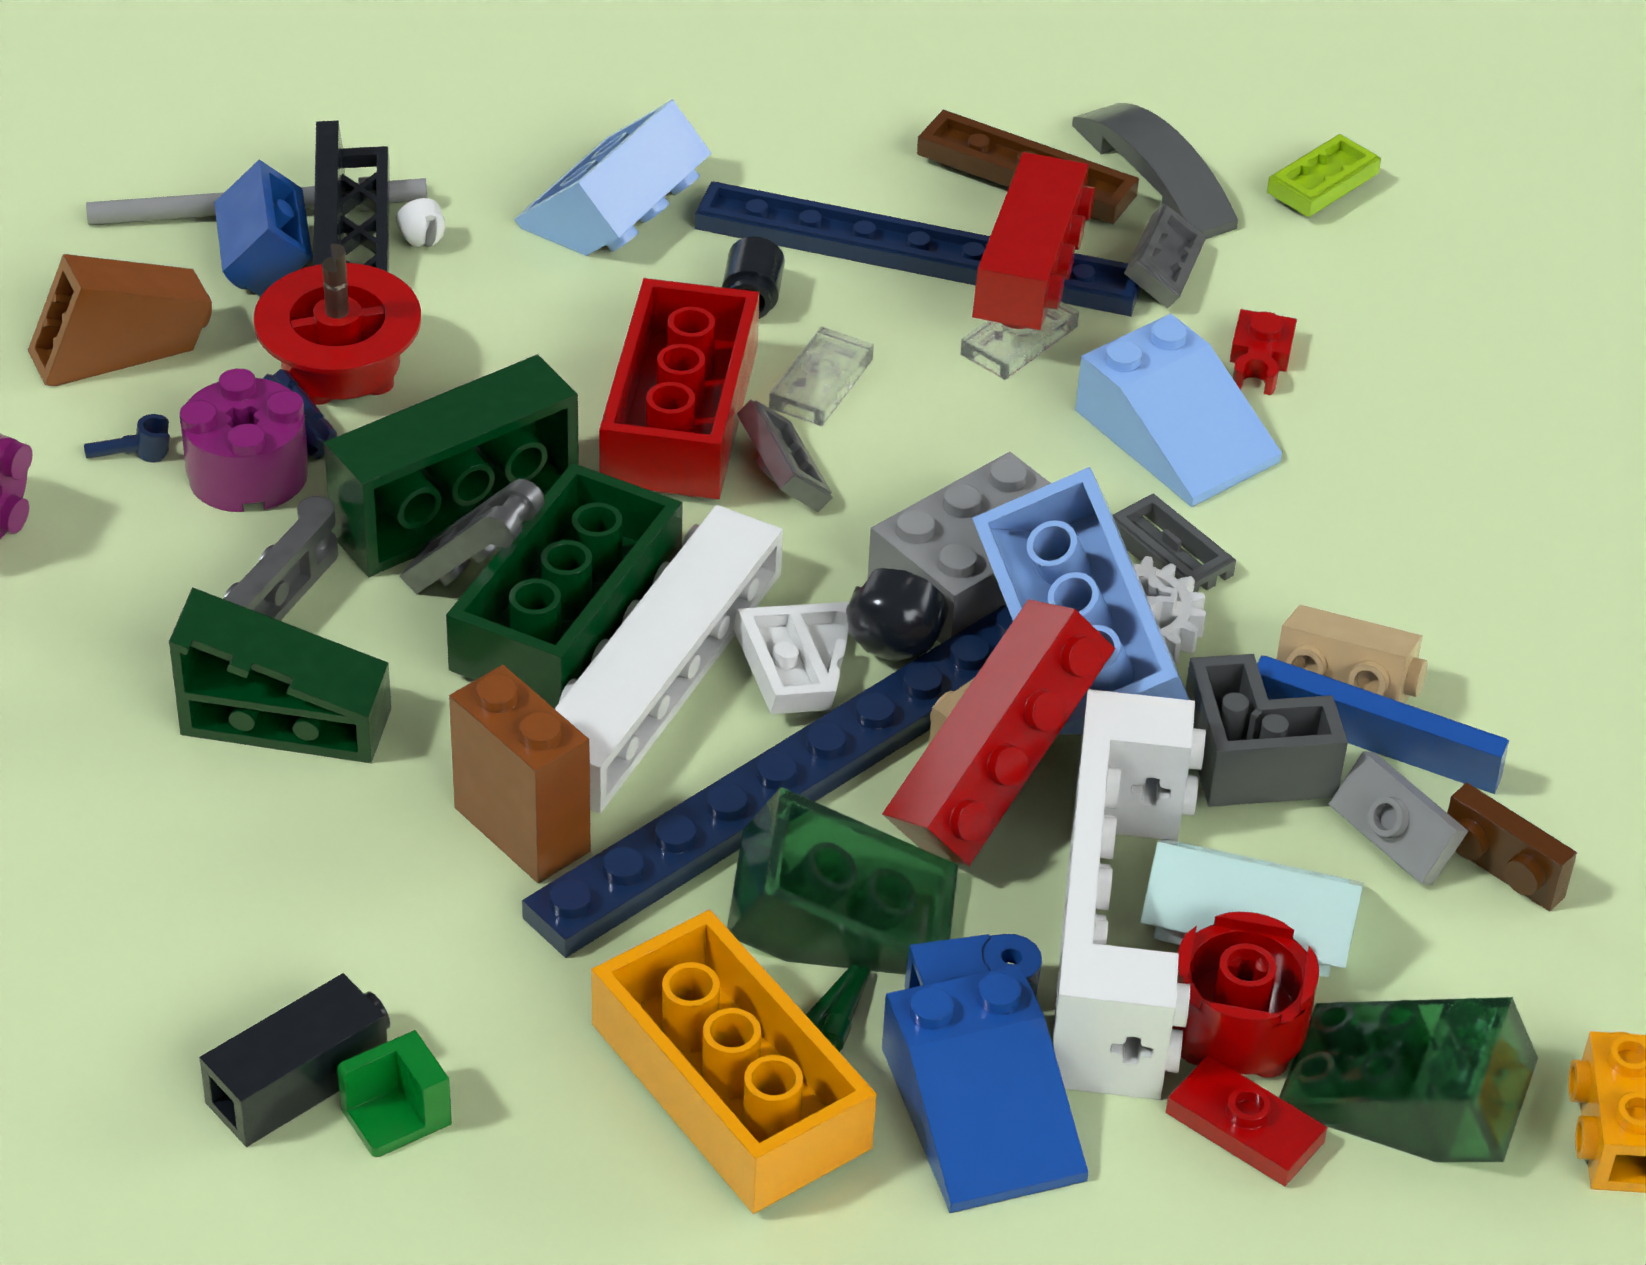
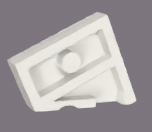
[733,602,849,714]

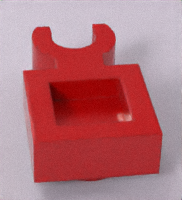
[1229,309,1297,395]

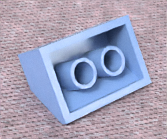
[514,99,712,256]

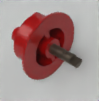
[254,244,421,405]

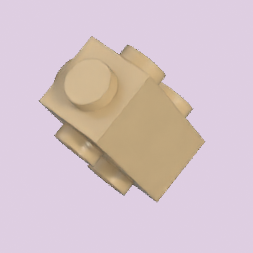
[1276,605,1428,703]

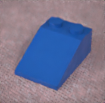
[882,964,1088,1213]

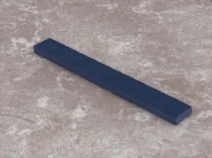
[695,181,1141,317]

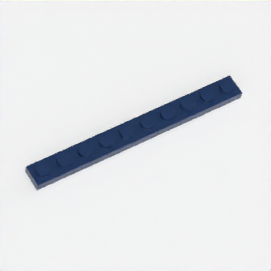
[522,604,1013,958]

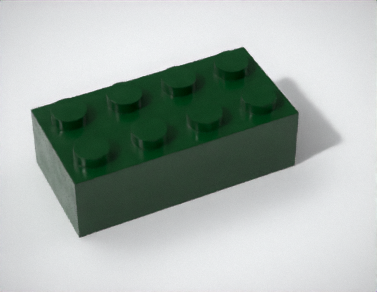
[324,354,579,578]
[446,463,683,709]

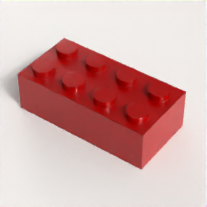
[599,278,760,500]

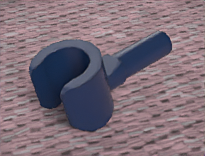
[84,414,170,463]

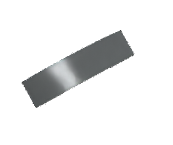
[1072,103,1238,239]

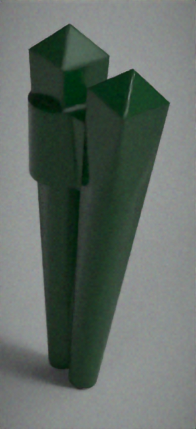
[806,964,871,1052]

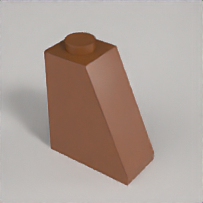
[28,254,212,386]

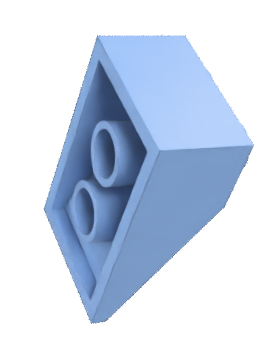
[1075,313,1282,507]

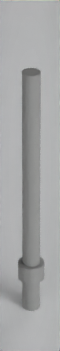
[86,176,428,225]

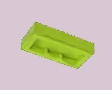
[1267,134,1381,218]

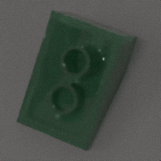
[727,787,958,975]

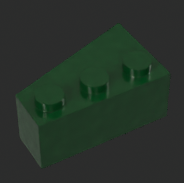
[169,587,391,764]

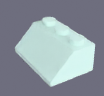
[1140,839,1364,977]

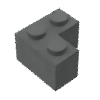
[1185,654,1348,807]

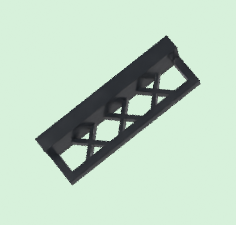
[313,120,390,272]

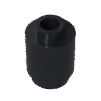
[722,236,785,319]

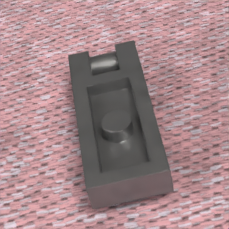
[399,479,545,594]
[223,496,338,621]

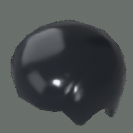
[846,568,949,662]

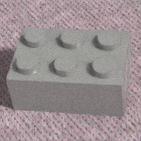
[867,451,1051,643]

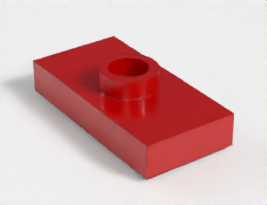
[1165,1056,1328,1187]

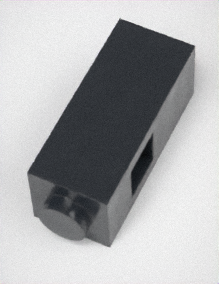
[199,973,390,1147]

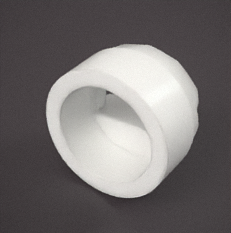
[396,198,445,247]

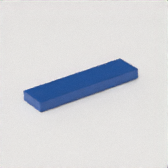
[1257,655,1509,794]

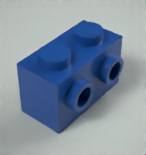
[214,159,313,297]

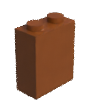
[449,665,591,884]

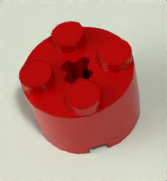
[1172,911,1319,1078]

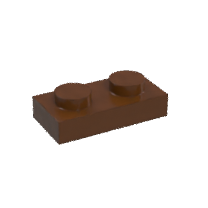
[1447,782,1577,912]

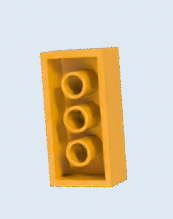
[591,909,877,1214]

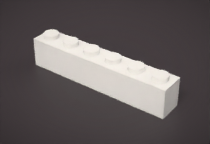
[555,505,783,814]

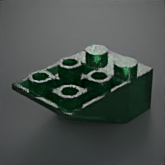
[1279,997,1538,1162]

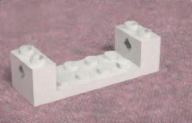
[1052,689,1206,1100]

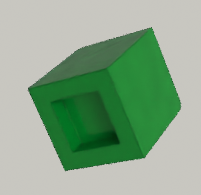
[338,1030,452,1157]

